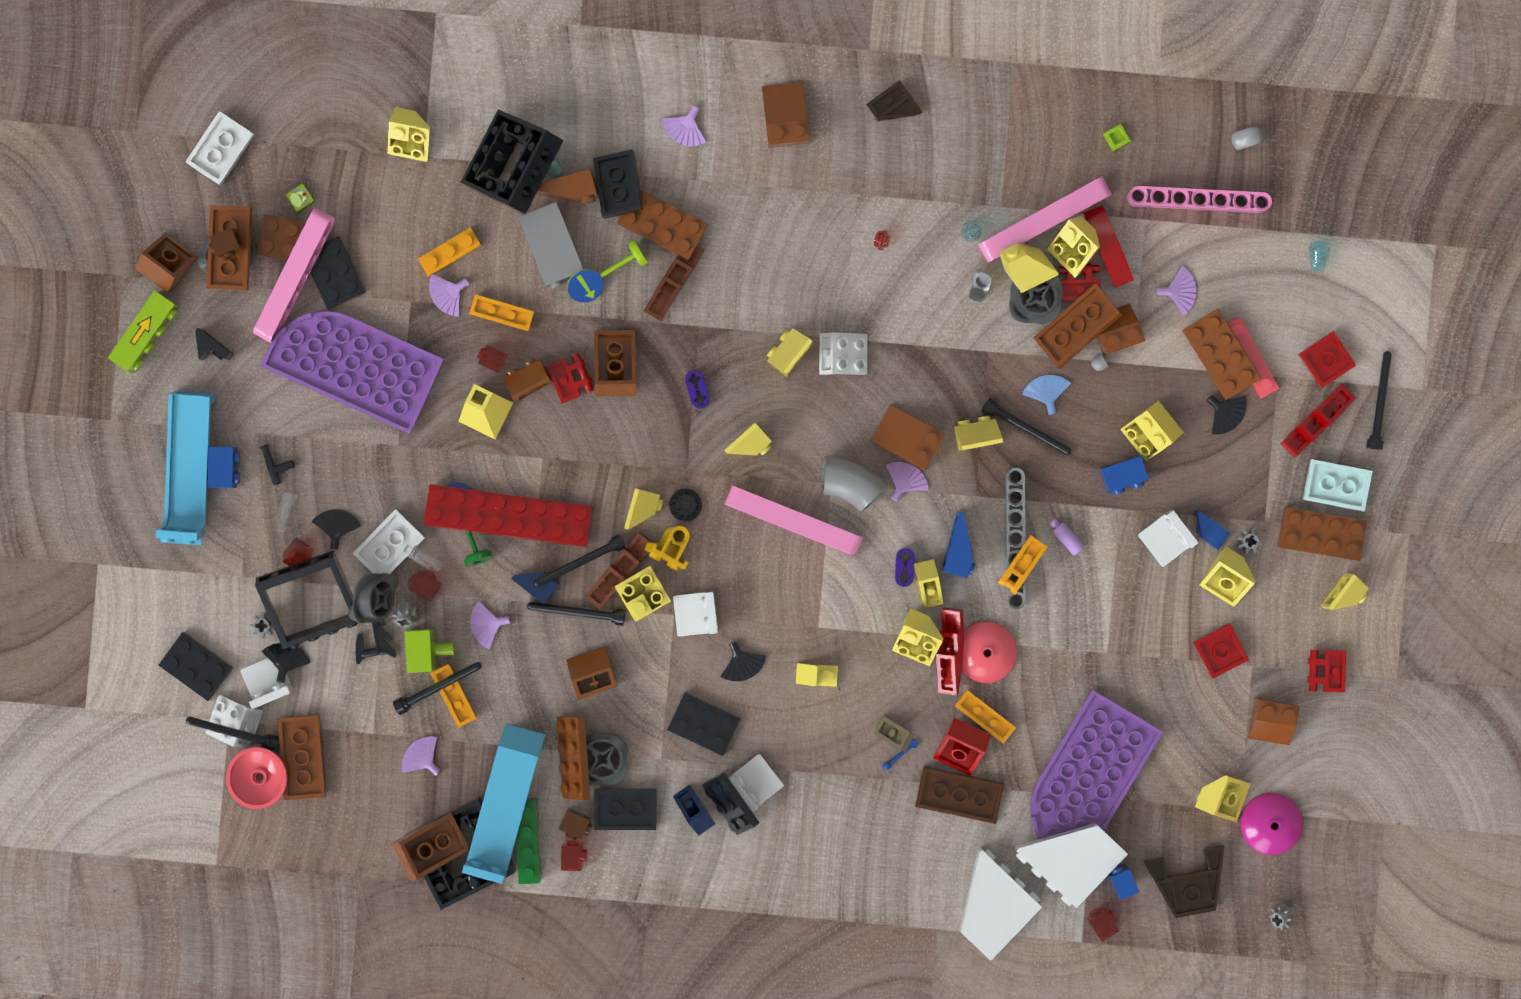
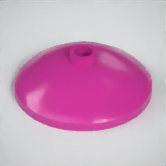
[1240,793,1303,855]

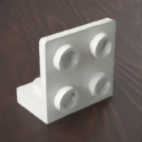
[819,332,867,375]
[1138,510,1198,567]
[673,591,718,637]
[240,658,294,709]
[206,695,263,749]
[728,754,784,812]

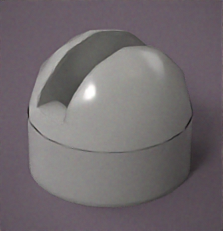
[1091,353,1109,371]

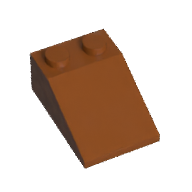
[762,82,810,148]
[536,169,599,205]
[594,330,636,396]
[870,405,945,471]
[391,813,470,880]

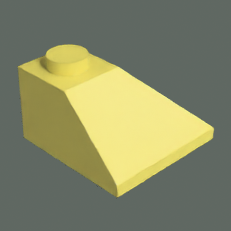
[999,243,1058,293]
[724,423,772,456]
[624,488,664,529]
[1200,546,1256,607]
[1320,573,1369,610]
[1195,775,1251,822]

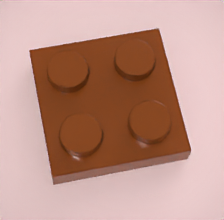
[256,214,306,261]

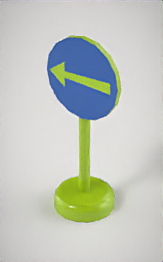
[567,239,648,302]

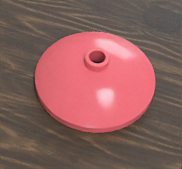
[962,621,1017,683]
[226,747,288,809]

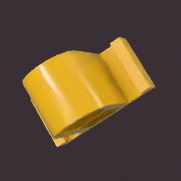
[644,525,690,571]

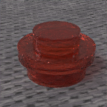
[874,230,891,251]

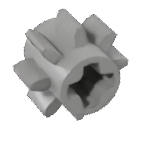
[1236,529,1263,554]
[392,602,417,627]
[250,613,273,639]
[1269,903,1297,931]

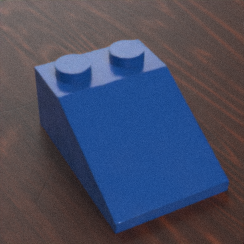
[941,511,975,578]

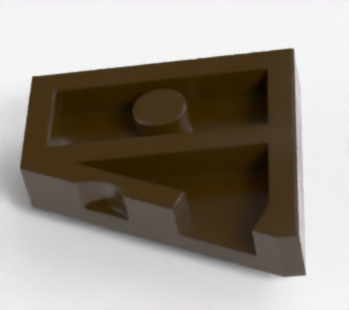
[866,80,923,122]

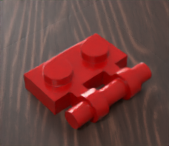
[1058,263,1101,301]
[546,353,594,404]
[1307,650,1346,692]

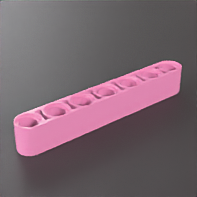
[978,176,1112,263]
[1127,186,1272,213]
[253,208,335,343]
[725,485,863,557]

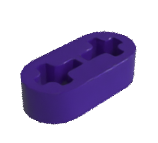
[685,370,710,409]
[895,548,915,587]

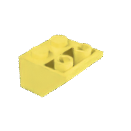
[1120,400,1184,461]

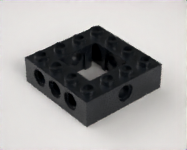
[460,109,564,215]
[404,797,517,910]

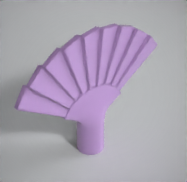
[662,106,706,146]
[1156,266,1196,316]
[429,274,470,316]
[885,462,929,502]
[470,600,511,650]
[402,736,441,776]

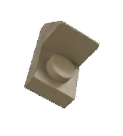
[874,716,915,752]

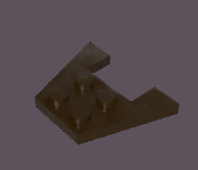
[1143,845,1225,918]

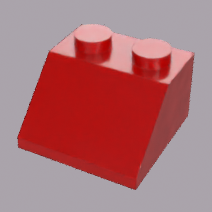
[934,717,991,776]

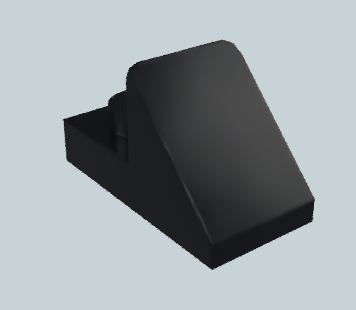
[195,328,234,360]

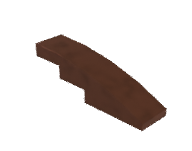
[643,247,705,321]
[584,532,653,609]

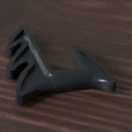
[355,620,396,664]

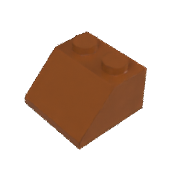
[135,232,198,293]
[1097,303,1145,356]
[504,358,552,401]
[1248,698,1300,745]

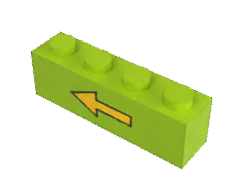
[108,290,179,373]

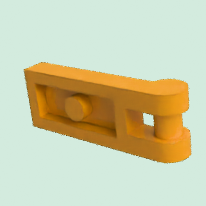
[997,535,1047,595]

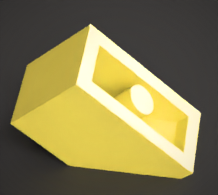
[914,559,944,609]

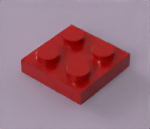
[1298,331,1356,389]
[1193,623,1249,679]

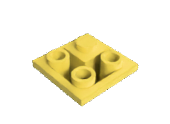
[387,107,430,162]
[1047,216,1100,277]
[458,384,513,440]
[615,566,671,622]
[892,608,943,666]

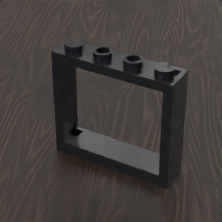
[255,550,359,649]

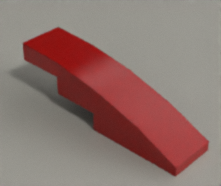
[1083,205,1134,288]
[1280,384,1356,458]
[936,607,964,695]

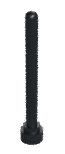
[1366,351,1392,450]
[981,397,1071,455]
[534,534,626,587]
[527,602,626,626]
[393,662,482,715]
[186,717,279,752]

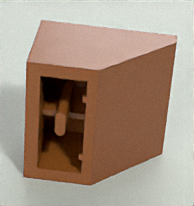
[566,646,619,700]

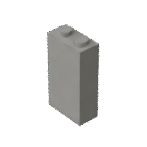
[518,202,584,289]

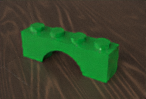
[516,798,541,884]

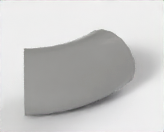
[822,456,889,512]

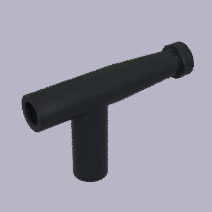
[260,444,295,486]

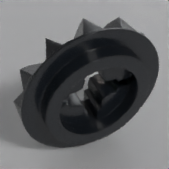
[669,489,702,521]

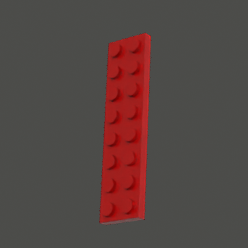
[423,484,593,548]

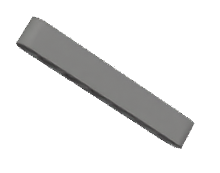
[1005,467,1026,610]

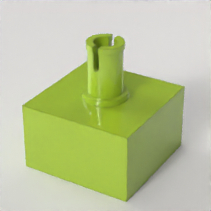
[405,628,455,673]

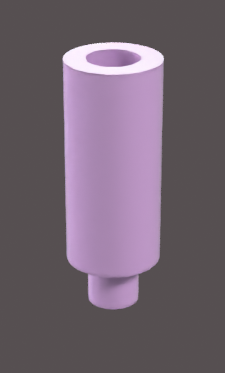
[1049,518,1085,556]

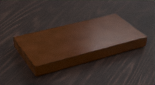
[915,766,1004,824]

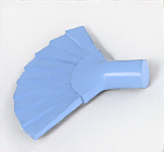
[1022,375,1071,415]

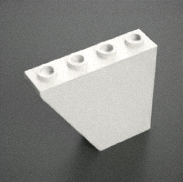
[1014,823,1128,908]
[960,848,1042,961]

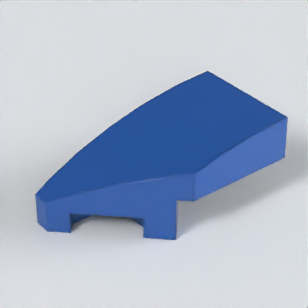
[1195,510,1230,550]

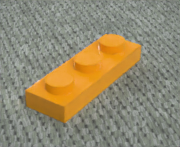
[418,227,482,277]
[469,294,535,332]
[430,663,477,728]
[954,690,1016,744]

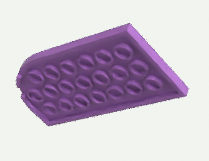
[261,311,445,434]
[1030,690,1163,839]

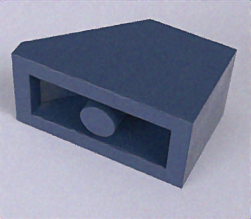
[511,571,560,604]
[673,785,715,835]

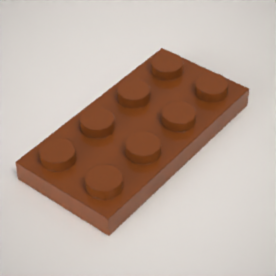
[617,189,709,261]
[206,205,253,290]
[1033,283,1122,369]
[1182,308,1262,400]
[1278,507,1367,561]
[277,714,326,800]
[556,716,591,801]

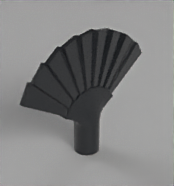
[1207,395,1246,435]
[311,510,361,550]
[720,641,766,682]
[261,643,311,683]

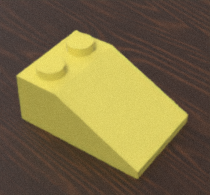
[767,328,813,377]
[954,416,1003,451]

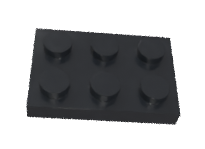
[593,149,643,219]
[310,236,366,310]
[158,632,233,701]
[667,693,740,756]
[702,772,760,835]
[594,788,657,830]

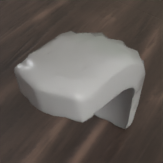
[1231,126,1266,150]
[968,269,994,303]

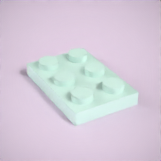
[1302,459,1373,511]

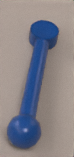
[883,740,918,770]

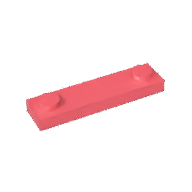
[1228,317,1279,399]

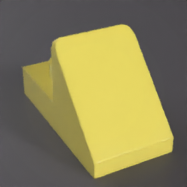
[796,663,838,687]

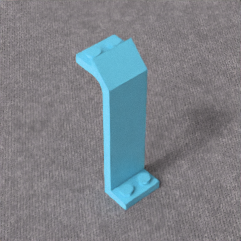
[156,390,216,545]
[462,724,546,884]

